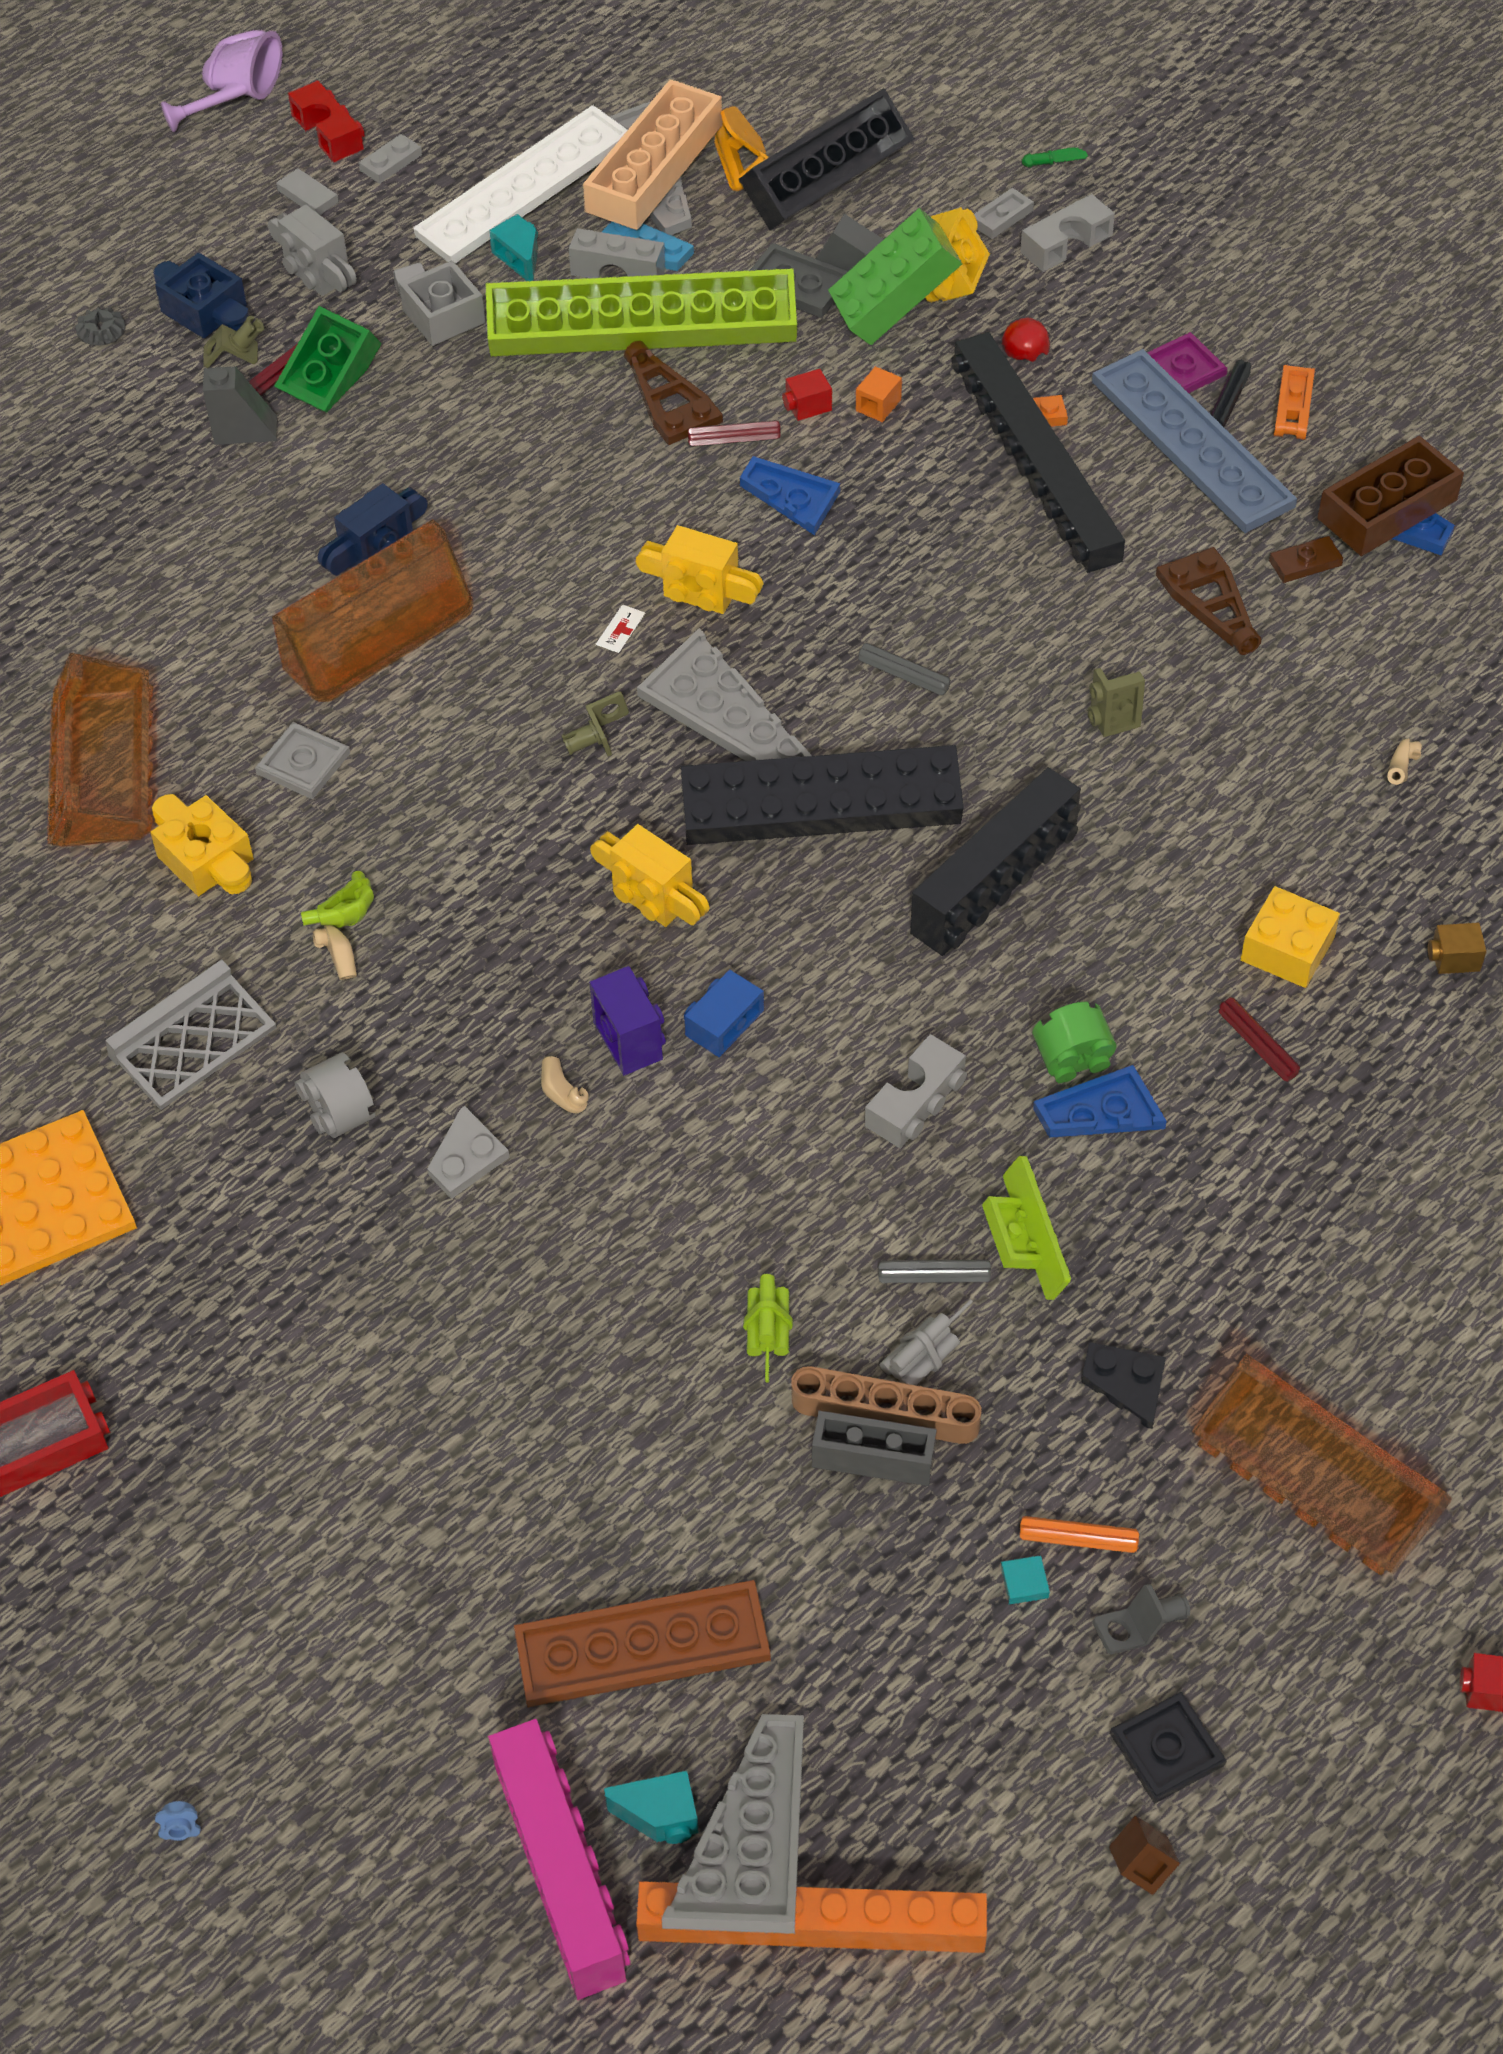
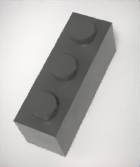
[812,1411,937,1486]

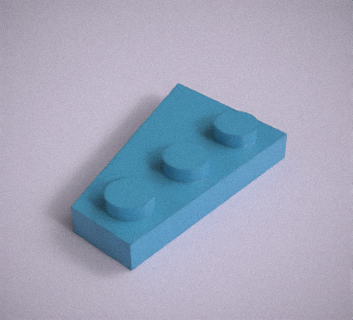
[602,221,694,271]

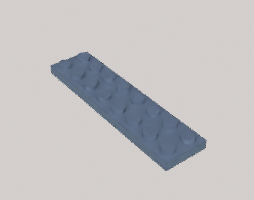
[1092,349,1297,533]

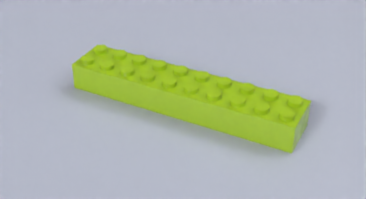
[486,269,797,357]

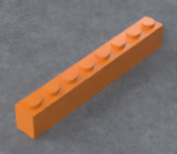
[636,1882,987,1953]

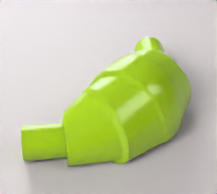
[301,871,374,928]

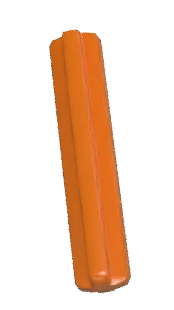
[1019,1516,1139,1553]

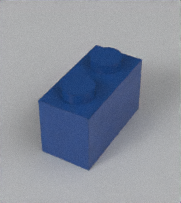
[684,969,764,1057]

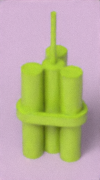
[743,1274,793,1383]

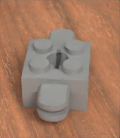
[268,204,356,296]

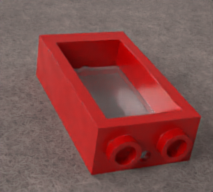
[0,1370,111,1497]

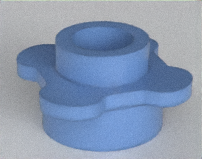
[155,1801,201,1841]

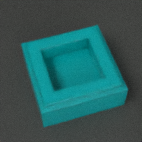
[1001,1556,1050,1605]

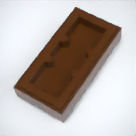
[1269,536,1343,583]

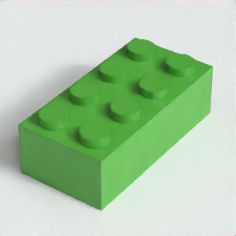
[828,208,962,345]

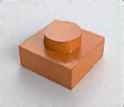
[1033,395,1068,427]

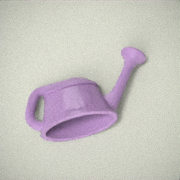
[161,30,282,133]

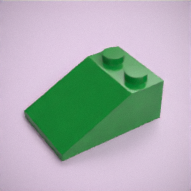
[274,306,382,413]

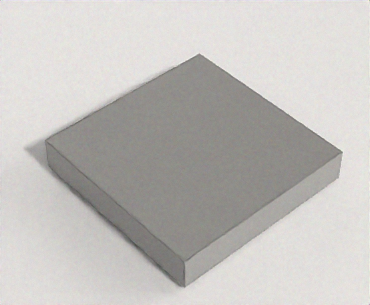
[255,722,350,799]

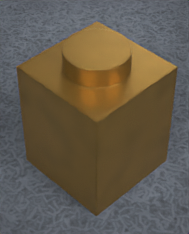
[1428,923,1486,974]

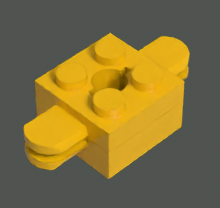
[925,207,990,303]
[635,525,763,614]
[150,794,254,897]
[590,824,710,927]

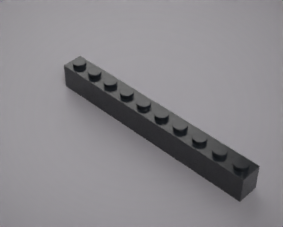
[951,332,1125,573]

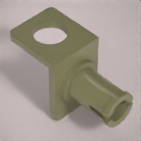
[203,316,264,368]
[561,691,629,757]

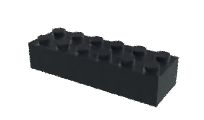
[738,88,915,231]
[910,767,1081,956]

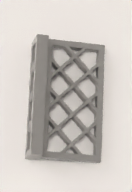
[105,959,276,1110]

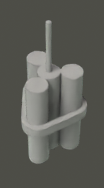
[879,1299,973,1385]

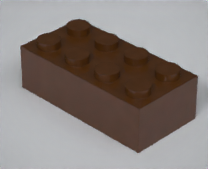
[1317,435,1464,556]

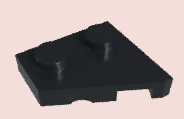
[1081,1342,1166,1429]

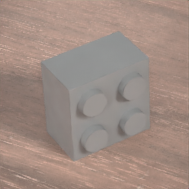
[399,260,486,346]

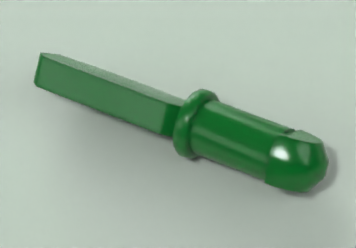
[1021,148,1088,168]

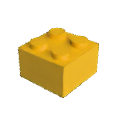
[1240,886,1340,988]

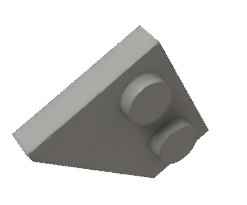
[427,1106,510,1199]

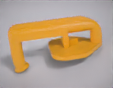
[714,106,769,192]

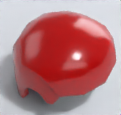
[1002,317,1050,362]

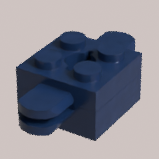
[153,252,249,339]
[318,483,428,581]

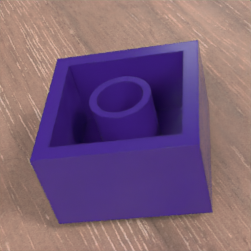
[589,966,666,1076]

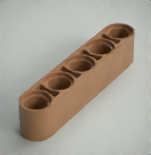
[791,1366,981,1444]

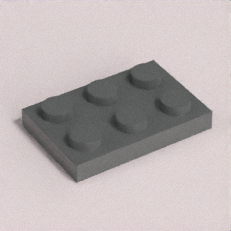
[749,243,848,318]

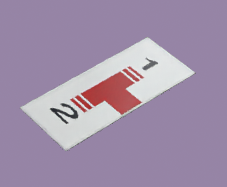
[595,605,645,653]

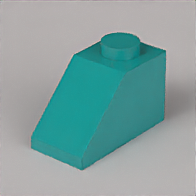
[489,214,538,281]
[604,1771,698,1844]

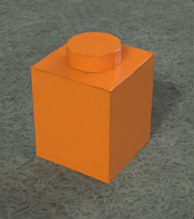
[856,366,902,422]

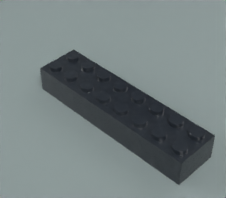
[681,745,964,845]

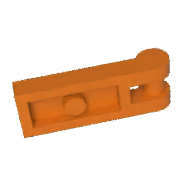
[1274,365,1315,440]

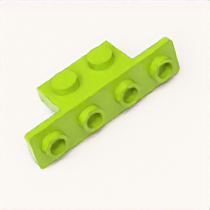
[982,1156,1071,1300]

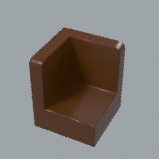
[1109,1815,1180,1895]

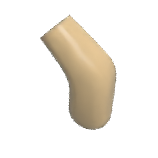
[1387,739,1422,785]
[313,925,357,980]
[541,1056,589,1113]

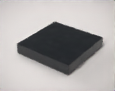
[1110,1691,1227,1804]

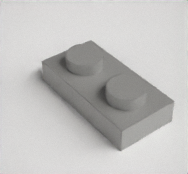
[359,134,422,184]
[974,188,1034,239]

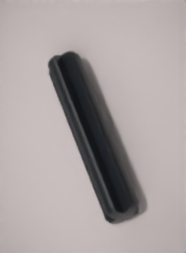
[1211,359,1252,427]

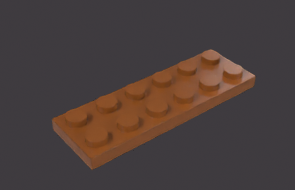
[514,1580,771,1708]

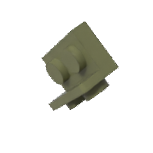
[1088,668,1145,737]

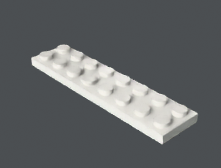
[413,105,627,263]

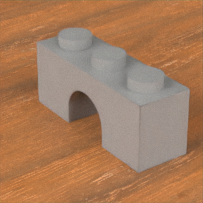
[1020,194,1115,272]
[569,228,665,278]
[865,1034,967,1149]

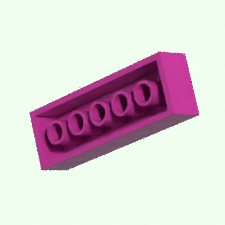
[488,1719,631,2000]

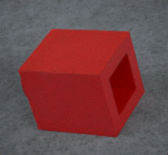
[782,369,832,421]
[1460,1653,1503,1712]

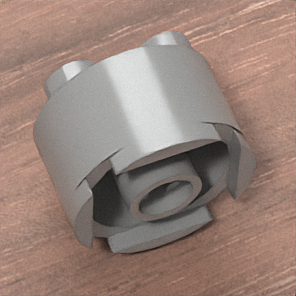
[294,1052,375,1138]

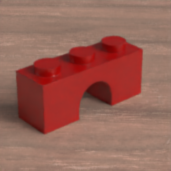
[288,81,365,163]

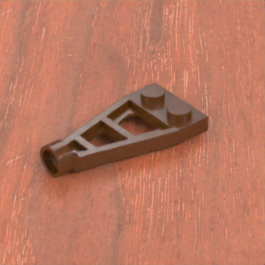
[624,341,723,445]
[1156,547,1262,655]

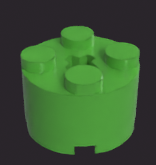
[1032,1002,1117,1083]

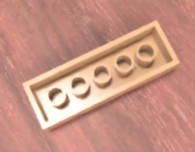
[583,79,722,230]

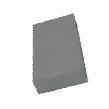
[276,168,339,215]

